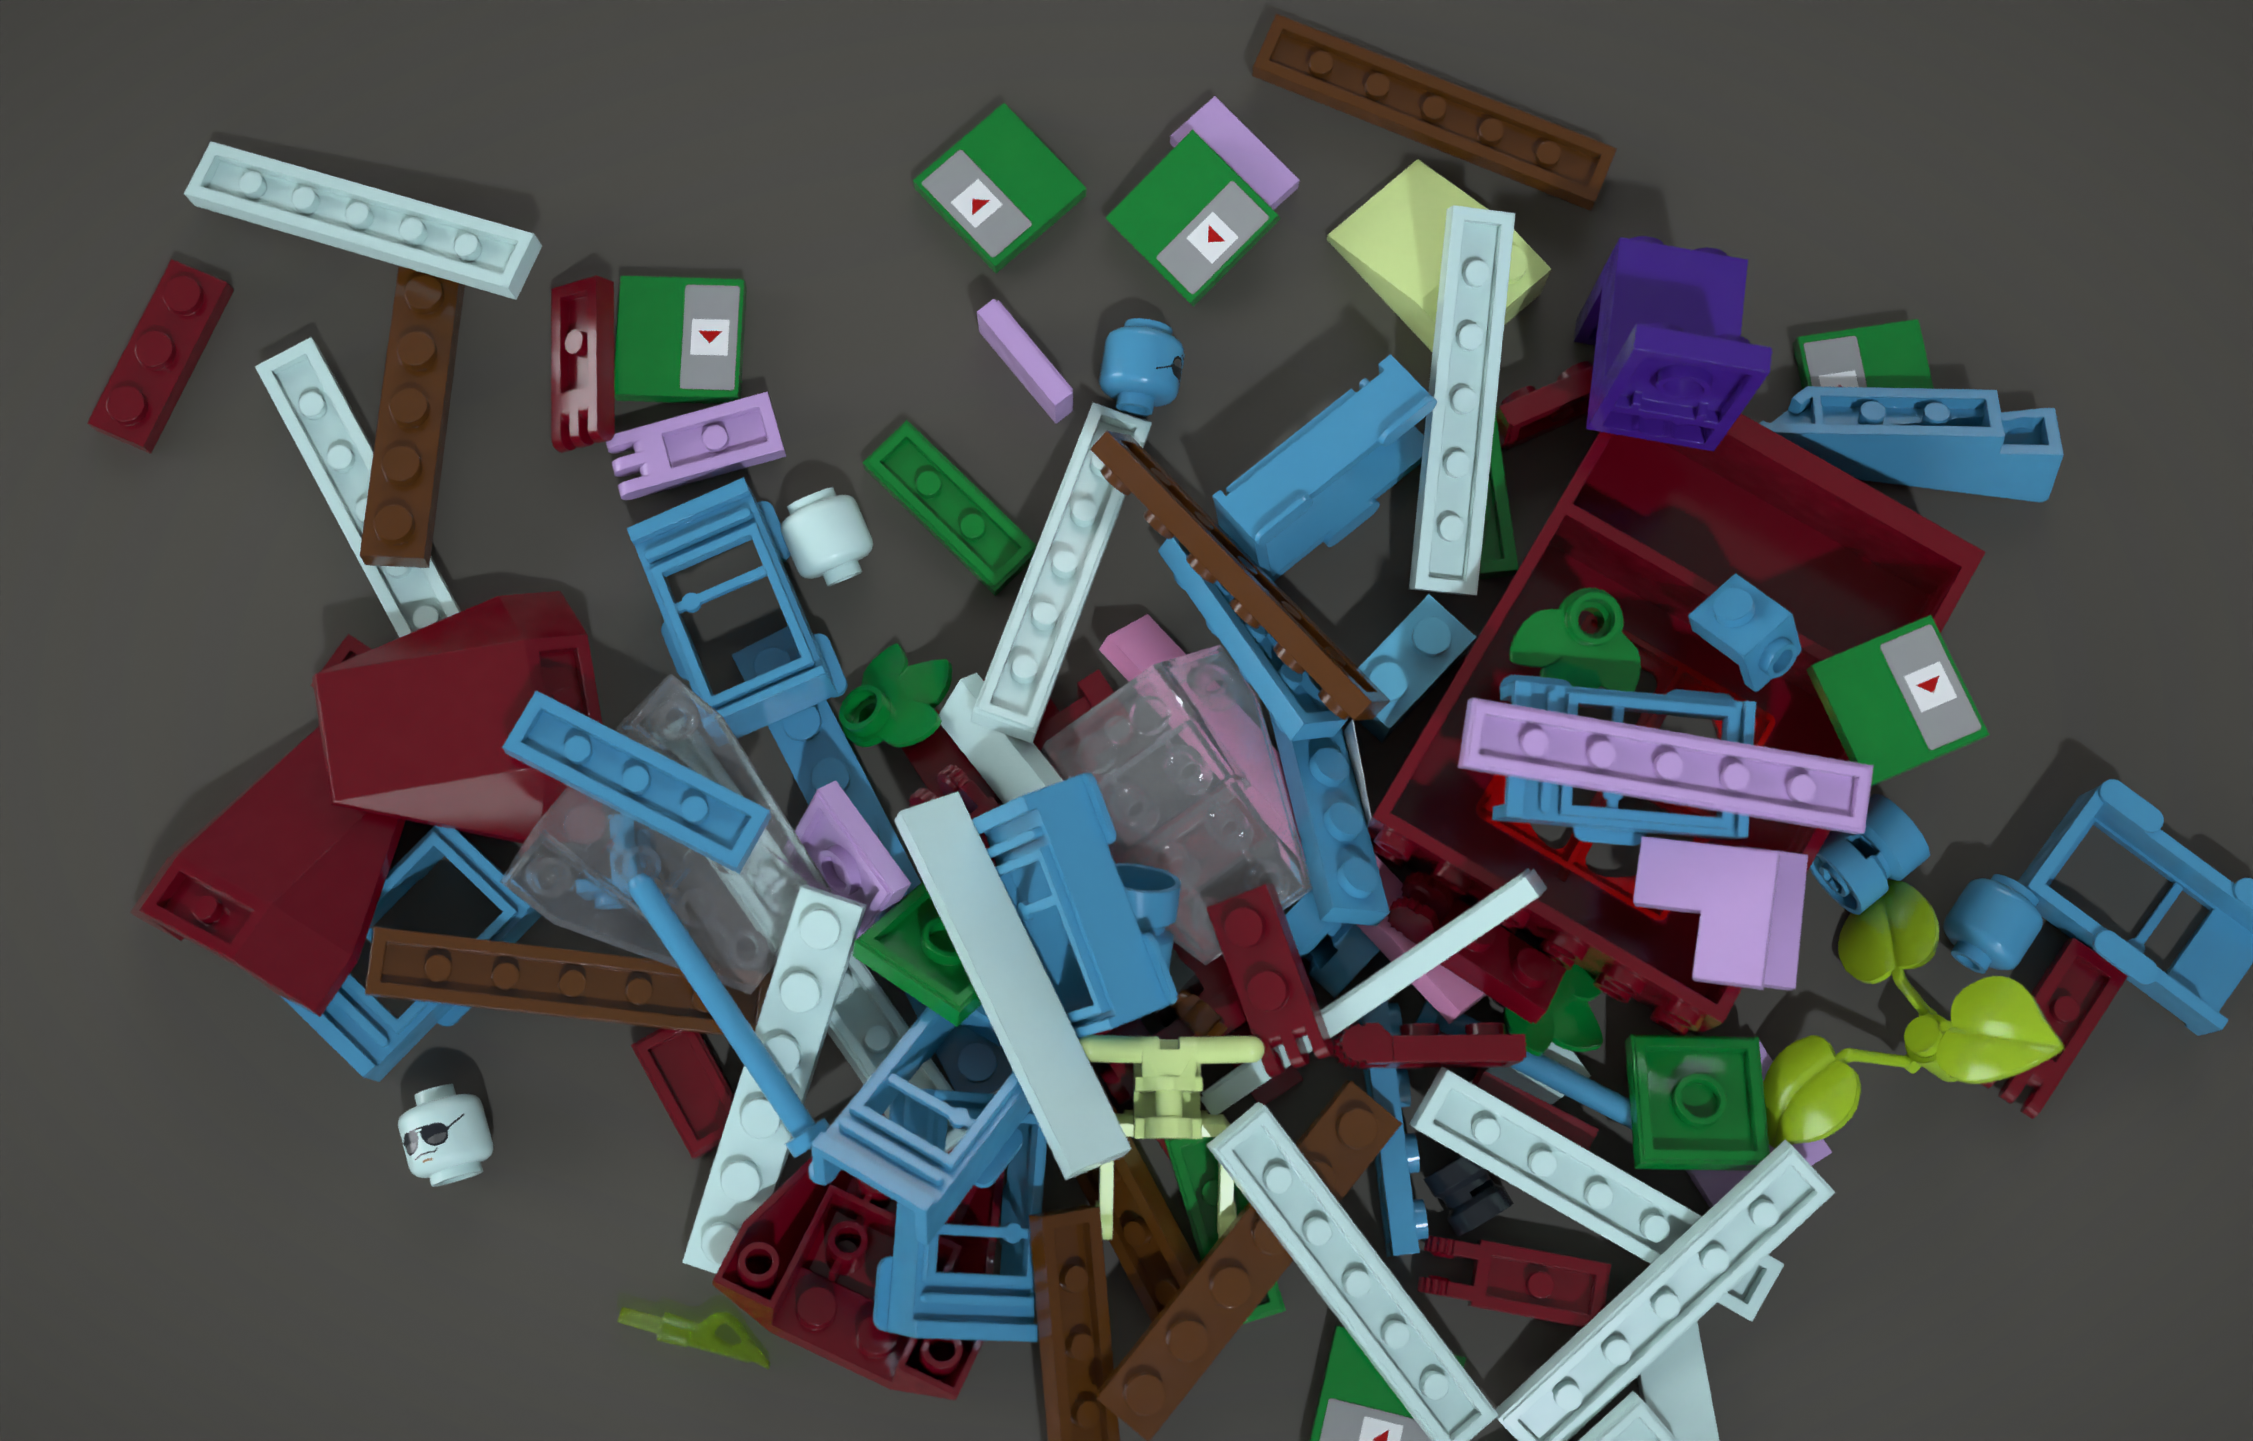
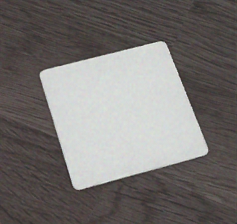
[1343,719,1372,825]

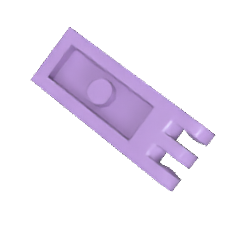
[606,391,786,500]

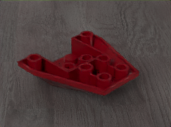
[312,591,605,846]
[130,726,406,1017]
[712,1113,1005,1400]

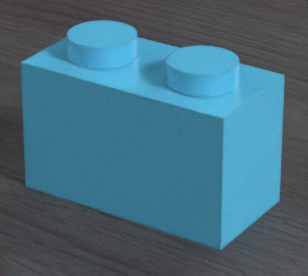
[1358,594,1476,743]

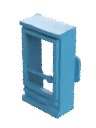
[1212,354,1437,582]
[626,477,848,746]
[1492,675,1756,846]
[972,772,1177,1038]
[2017,779,2253,1036]
[281,826,545,1082]
[809,1004,1031,1246]
[873,1089,1047,1342]

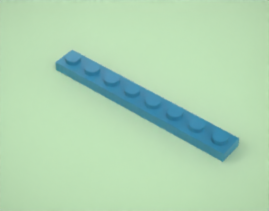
[732,626,1013,1094]

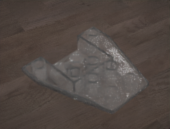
[1040,645,1313,965]
[500,674,832,995]

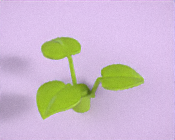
[1763,880,2064,1149]

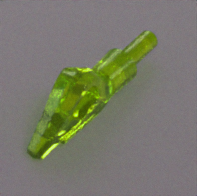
[618,1307,771,1370]

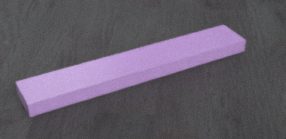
[1458,698,1873,834]

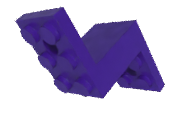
[1574,236,1772,451]

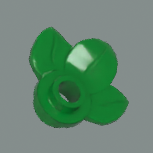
[1510,588,1641,709]
[839,643,953,748]
[1503,947,1604,1056]

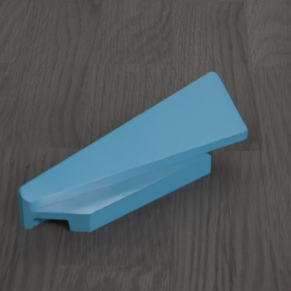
[1759,386,2064,502]

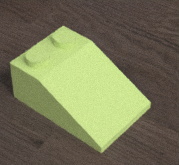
[1327,159,1551,352]

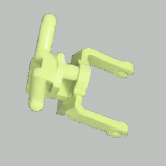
[1079,1035,1265,1240]

